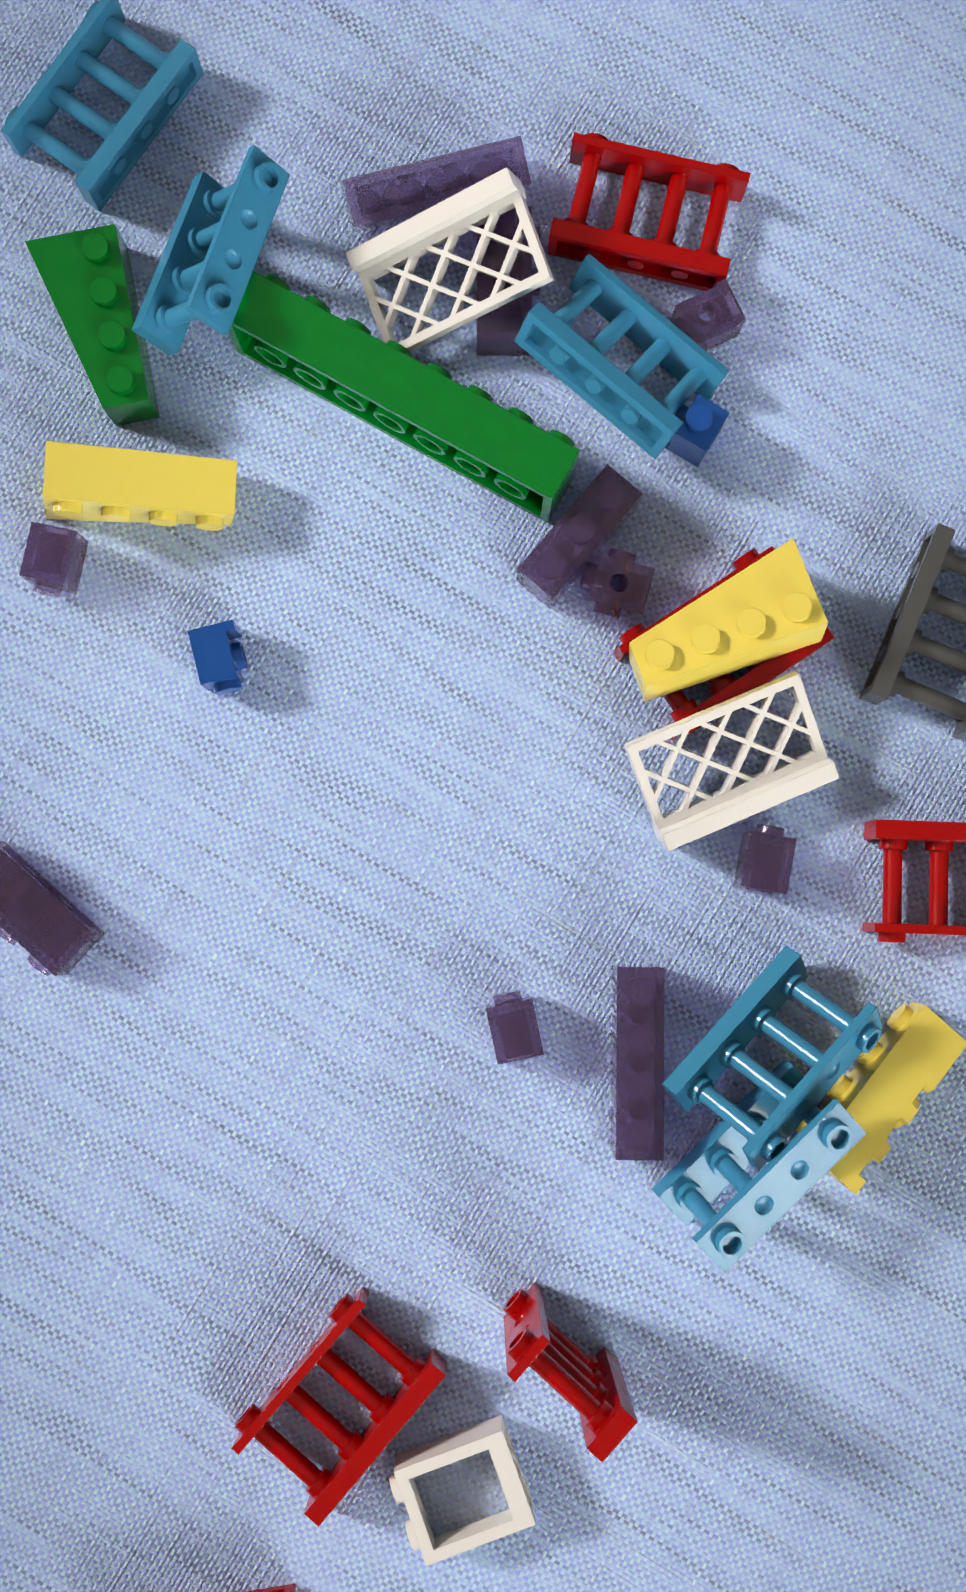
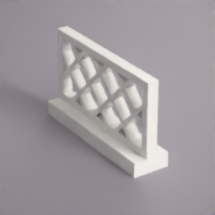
[345,167,554,351]
[623,671,839,851]

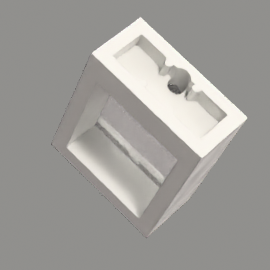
[389,1415,536,1566]

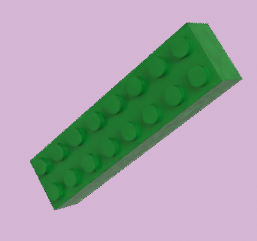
[229,271,580,523]

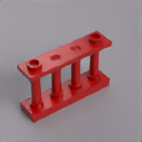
[547,132,751,294]
[614,546,835,742]
[863,819,966,943]
[503,1282,638,1463]
[231,1287,447,1527]

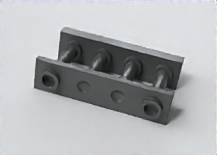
[859,523,966,740]

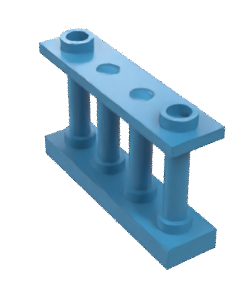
[1,0,204,212]
[132,145,290,356]
[514,253,729,459]
[662,946,883,1172]
[652,1059,867,1273]

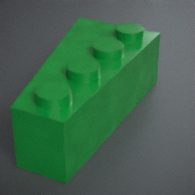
[25,224,160,426]

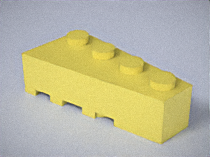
[43,441,237,531]
[629,538,828,702]
[791,1002,966,1195]

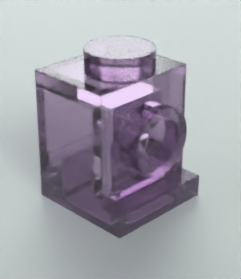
[671,279,746,351]

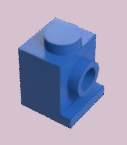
[665,394,729,467]
[188,620,248,695]

